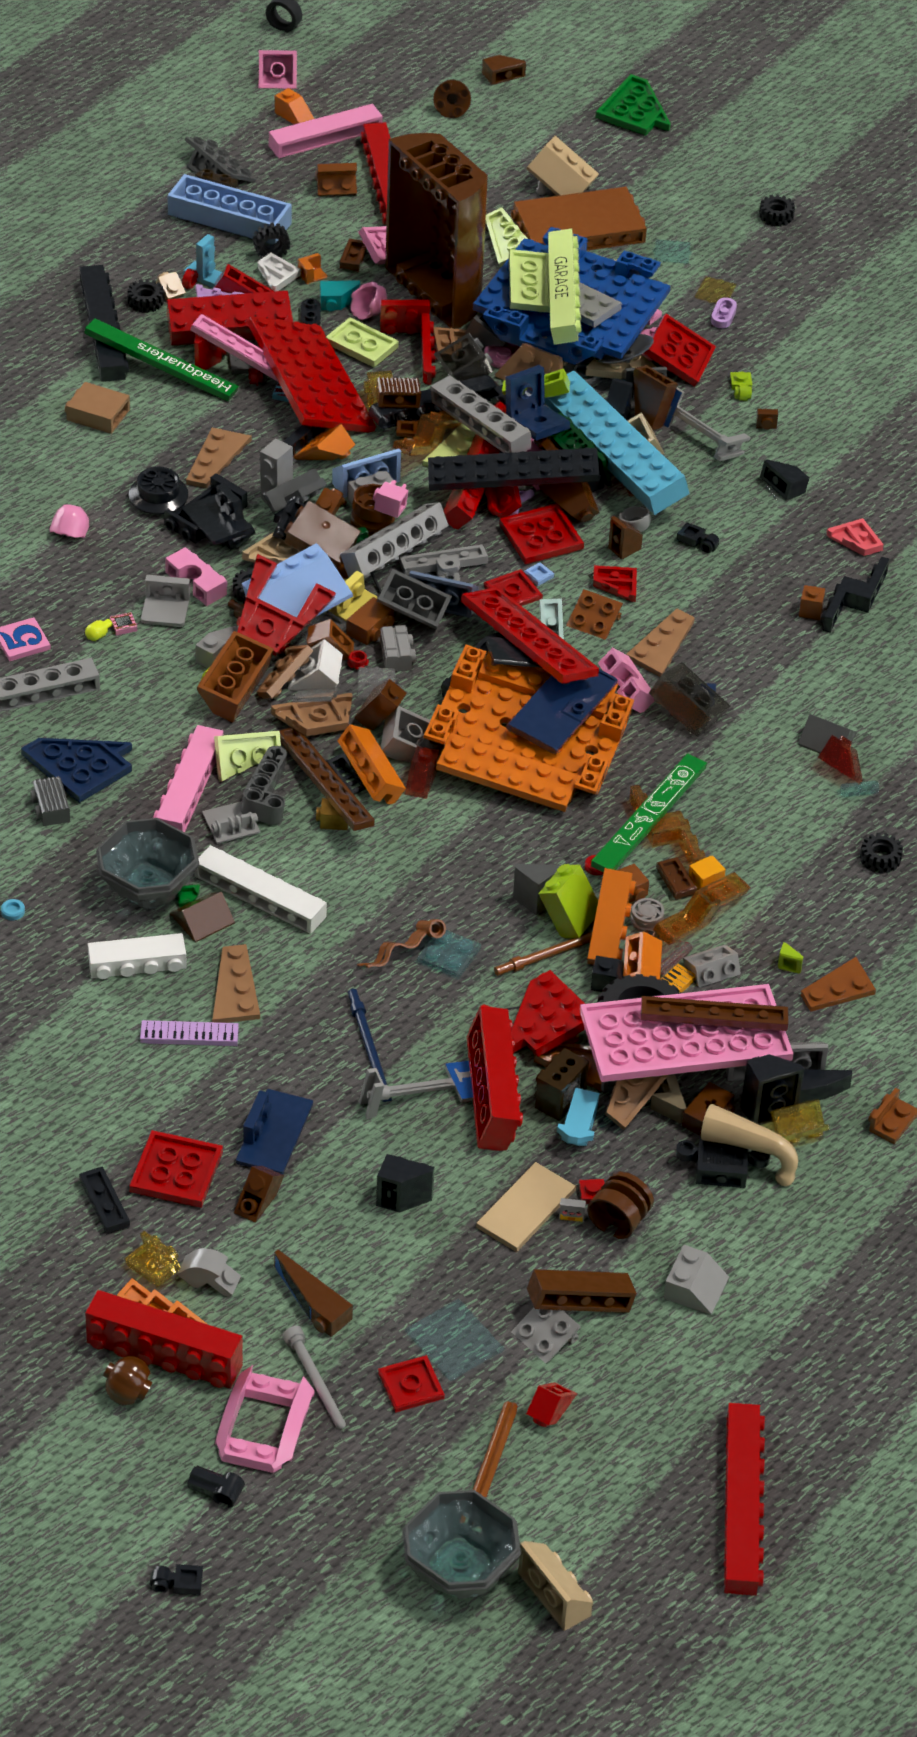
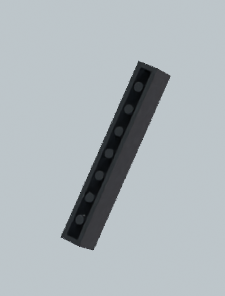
[79,265,129,382]

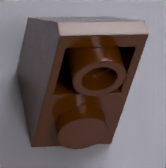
[234,1166,284,1223]

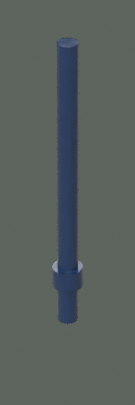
[348,989,392,1102]

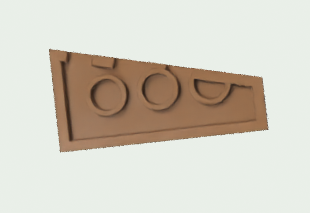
[626,608,695,678]

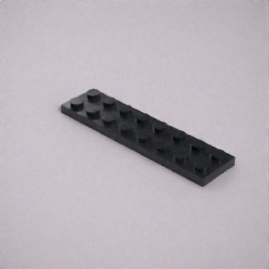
[428,448,599,491]

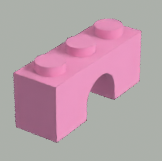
[165,547,227,606]
[598,647,657,713]

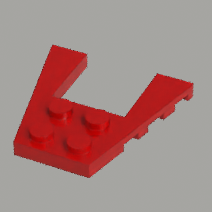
[237,554,336,656]

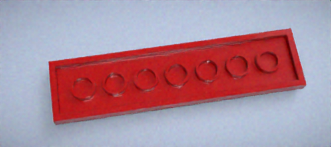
[461,587,599,684]

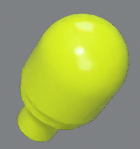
[85,619,113,641]

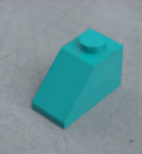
[320,280,360,311]

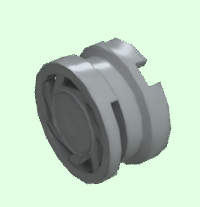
[631,898,664,932]

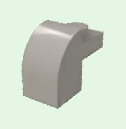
[177,1248,241,1297]

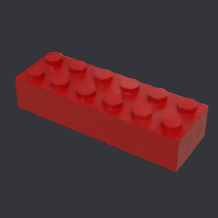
[167,290,293,346]
[466,1005,523,1151]
[85,1290,243,1389]

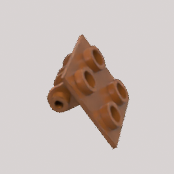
[566,589,623,640]

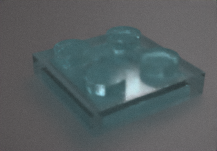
[417,930,481,979]

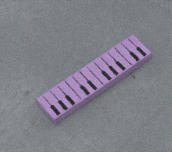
[140,1020,239,1046]

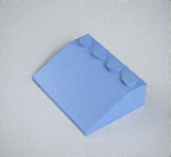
[242,543,353,617]

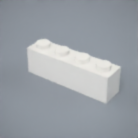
[88,933,186,979]

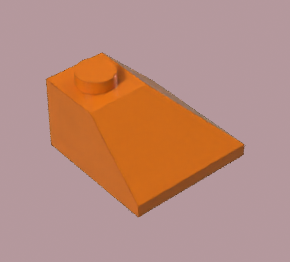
[293,424,355,460]

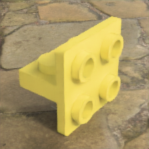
[326,571,378,622]

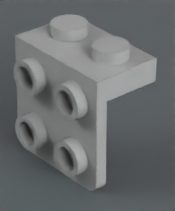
[141,575,190,627]

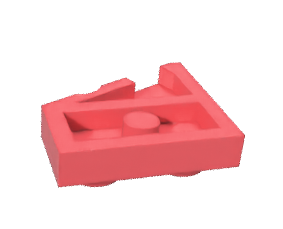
[826,518,884,556]

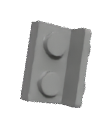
[683,945,741,987]

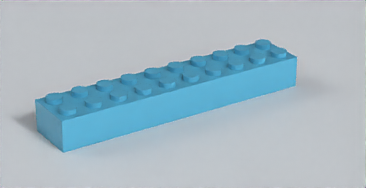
[545,370,690,515]

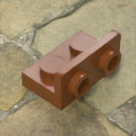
[868,1088,917,1144]

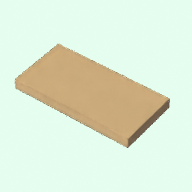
[476,1162,576,1252]

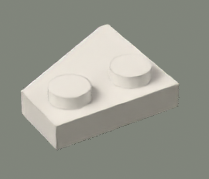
[258,253,301,291]

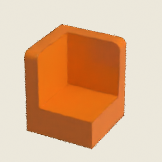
[298,253,327,284]

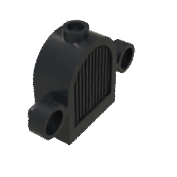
[676,1138,771,1188]

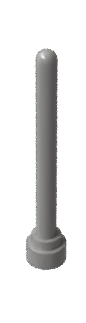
[282,1326,346,1430]

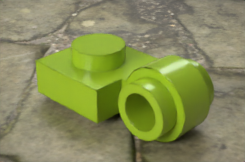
[730,371,752,401]

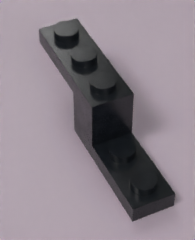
[820,556,890,633]

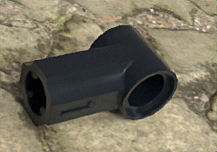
[187,1465,245,1508]

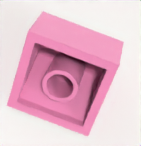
[259,50,297,89]

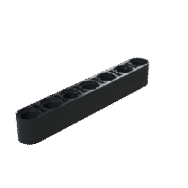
[368,375,499,429]

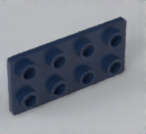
[236,1089,313,1175]

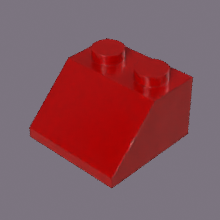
[194,318,226,370]

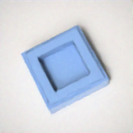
[524,562,554,586]

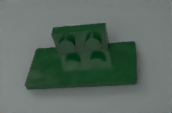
[550,412,612,487]

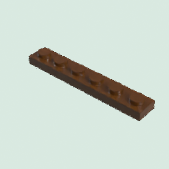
[641,996,788,1031]

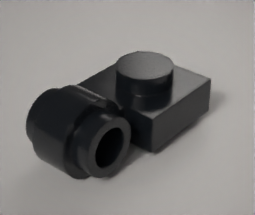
[676,522,719,553]
[150,1564,203,1595]

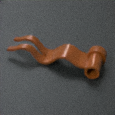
[357,919,446,968]

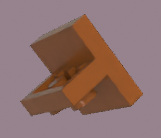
[315,163,357,196]

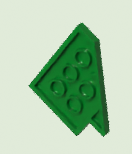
[595,74,671,136]

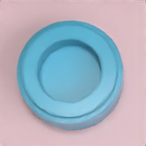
[1,899,25,920]

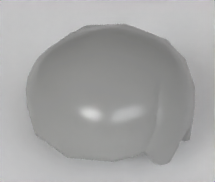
[619,506,651,533]

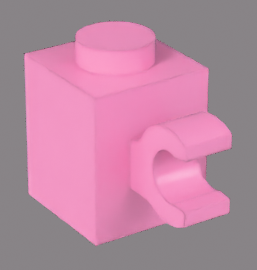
[373,480,409,518]

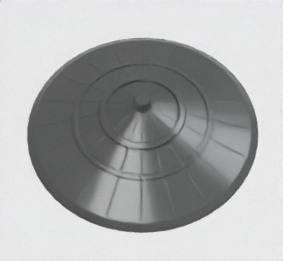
[595,334,654,364]

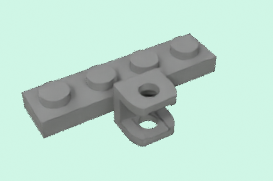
[399,544,488,581]

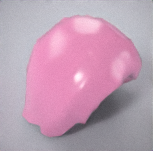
[350,282,387,320]
[49,504,89,538]

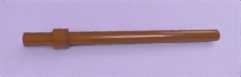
[494,931,593,976]

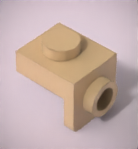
[156,272,186,300]

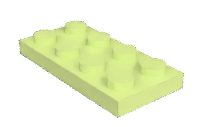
[509,249,550,313]

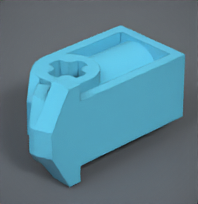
[557,1088,599,1146]

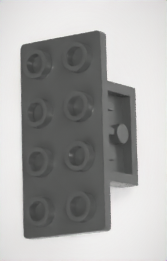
[185,136,257,182]

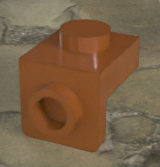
[315,487,347,516]

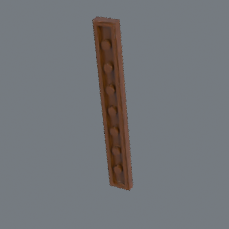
[280,728,375,831]

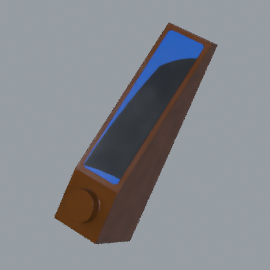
[274,1249,353,1337]

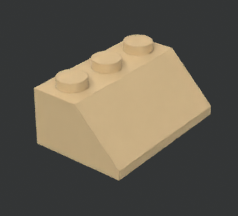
[526,136,599,196]
[518,1541,593,1631]

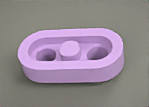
[711,298,737,328]

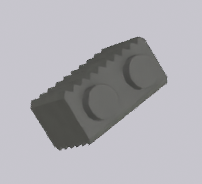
[30,776,70,826]

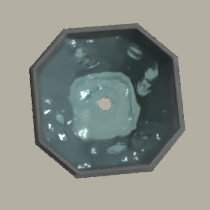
[96,818,199,909]
[402,1490,521,1599]

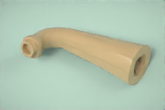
[701,1104,798,1186]

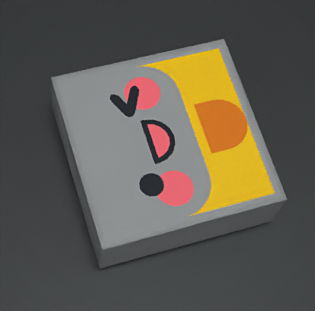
[559,1198,586,1222]

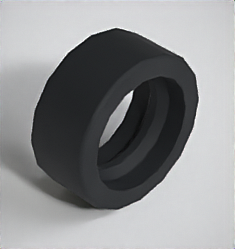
[265,0,303,32]

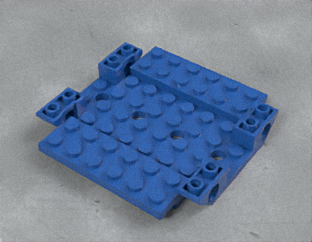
[473,227,671,365]

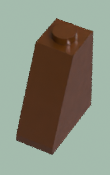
[634,365,678,430]
[539,482,600,522]
[354,679,407,731]

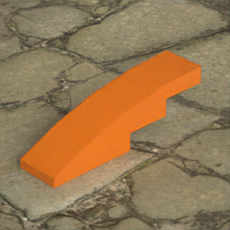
[117,1278,207,1324]

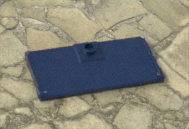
[506,669,618,754]

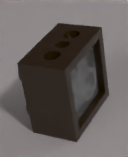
[534,1048,589,1121]

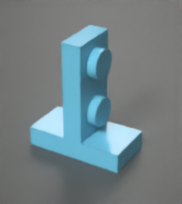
[183,234,222,288]

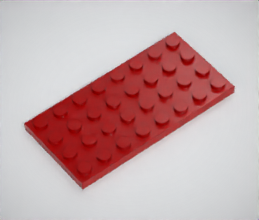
[247,316,376,433]

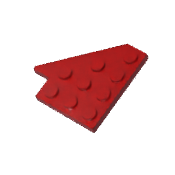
[511,970,585,1057]

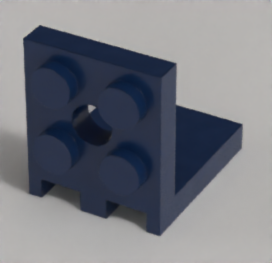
[505,365,570,441]

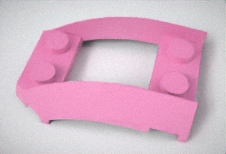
[215,1365,315,1473]

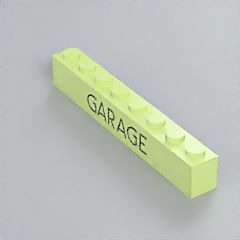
[548,229,582,345]

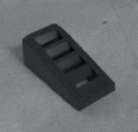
[326,752,366,795]

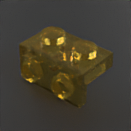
[771,1099,830,1144]
[124,1231,181,1287]

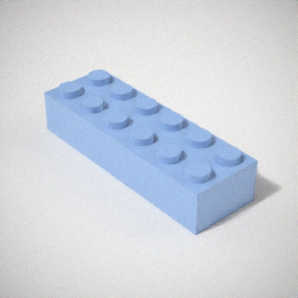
[168,174,292,244]

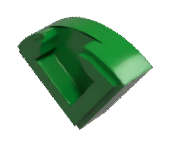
[177,884,200,907]

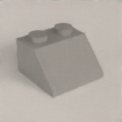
[664,1245,729,1315]

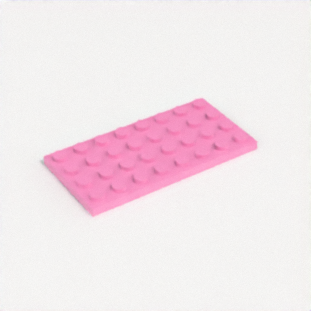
[580,984,793,1082]

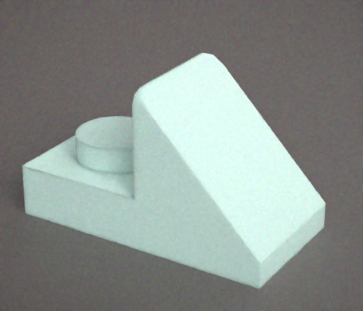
[539,599,564,640]

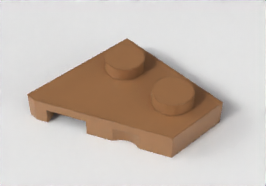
[432,327,470,360]

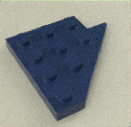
[21,738,132,803]

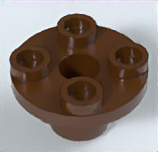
[433,79,471,118]

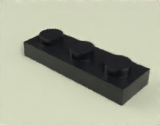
[79,1166,130,1234]

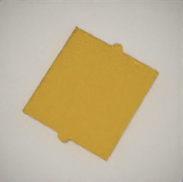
[695,276,737,303]

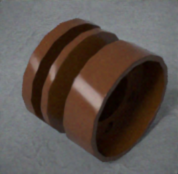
[350,484,395,537]
[587,1171,654,1239]

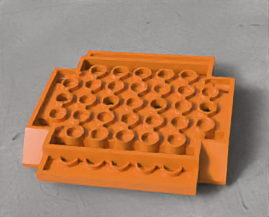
[423,645,634,812]

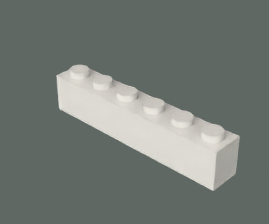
[195,845,327,934]

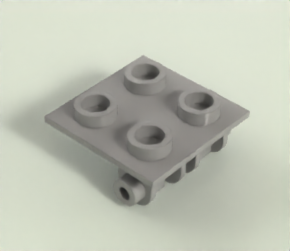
[202,801,260,844]
[511,1307,581,1363]

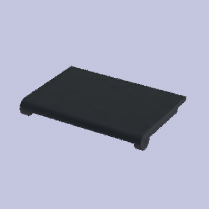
[485,636,542,668]

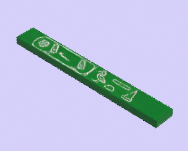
[591,753,707,873]

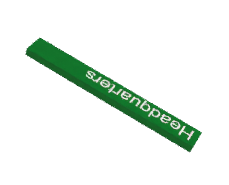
[84,318,239,402]

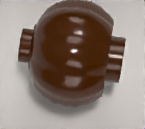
[103,1356,153,1405]

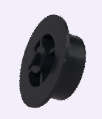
[129,467,188,515]

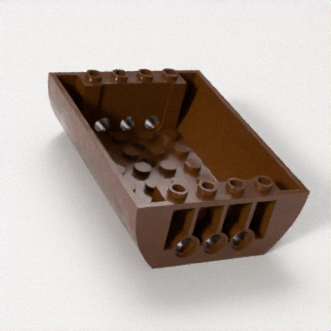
[385,133,488,329]

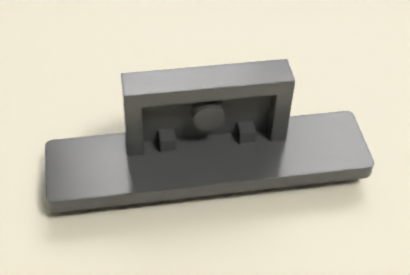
[263,468,327,513]

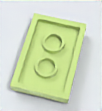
[326,317,399,367]

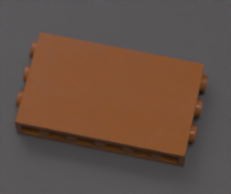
[511,187,647,251]

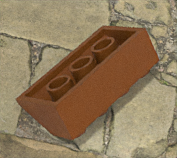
[197,631,274,722]

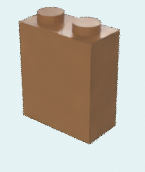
[65,382,130,434]

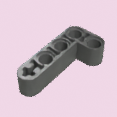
[241,746,287,825]

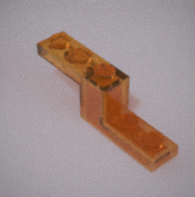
[393,410,462,456]
[629,785,706,865]
[653,872,751,945]

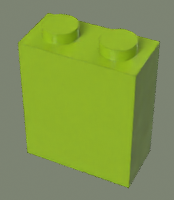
[538,864,598,938]

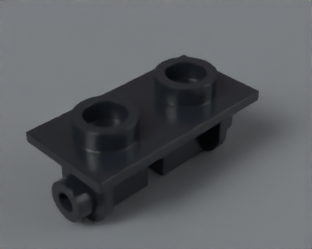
[272,496,306,541]

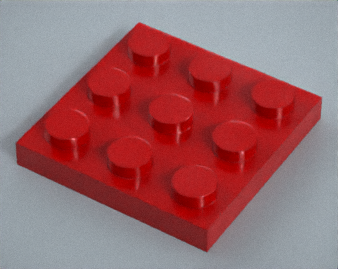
[644,313,716,387]
[499,504,584,565]
[129,1130,223,1208]

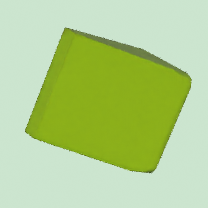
[778,942,803,974]

